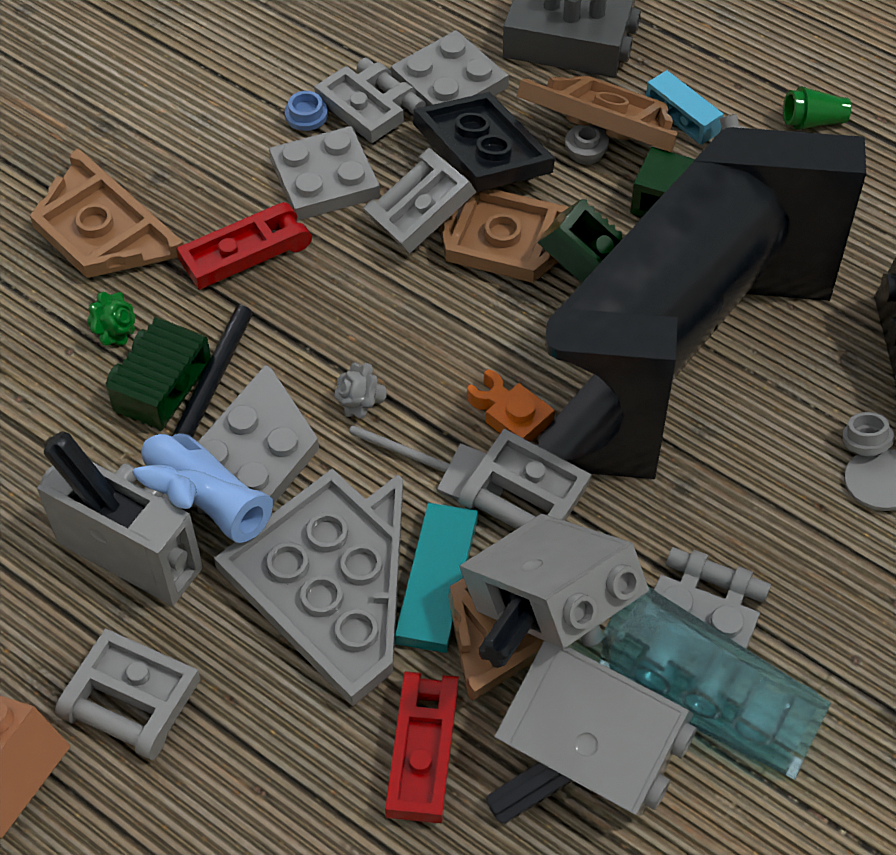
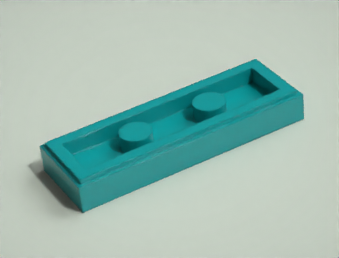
[395,503,478,653]

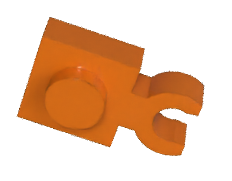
[467,369,555,442]

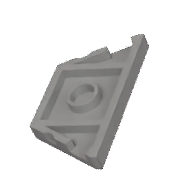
[163,365,319,515]

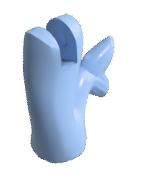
[132,433,273,543]

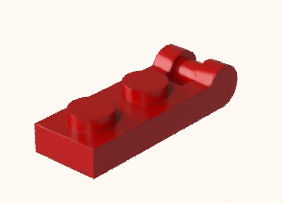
[176,202,312,290]
[385,671,459,824]

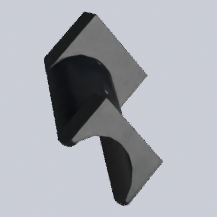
[538,127,866,479]

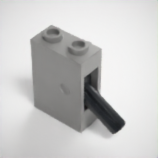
[486,640,697,824]

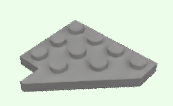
[214,468,403,706]

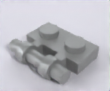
[314,57,426,143]
[640,547,772,665]

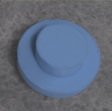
[285,91,328,131]

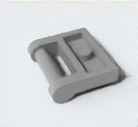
[363,148,476,254]
[458,428,592,529]
[55,628,201,760]

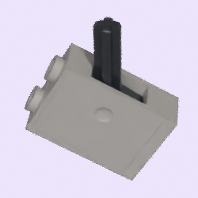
[37,431,203,606]
[459,514,649,668]

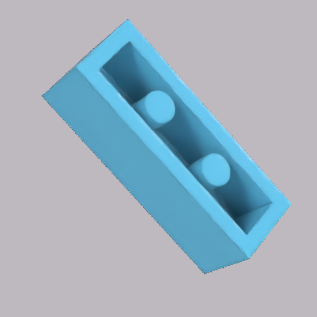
[646,70,723,145]

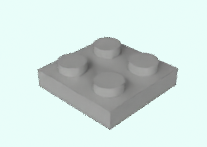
[390,30,509,106]
[269,126,380,221]

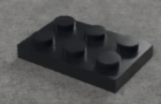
[413,92,555,192]

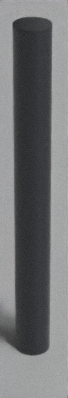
[172,305,253,438]

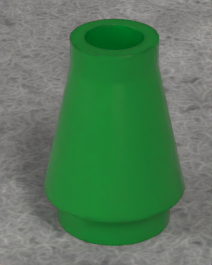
[783,86,851,130]

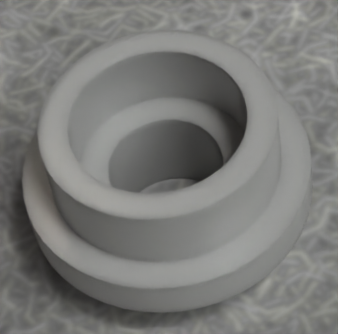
[565,124,609,165]
[843,412,894,457]

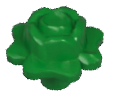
[87,292,135,346]

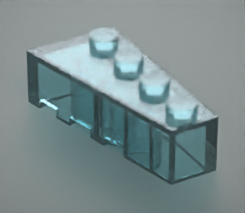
[600,587,831,780]

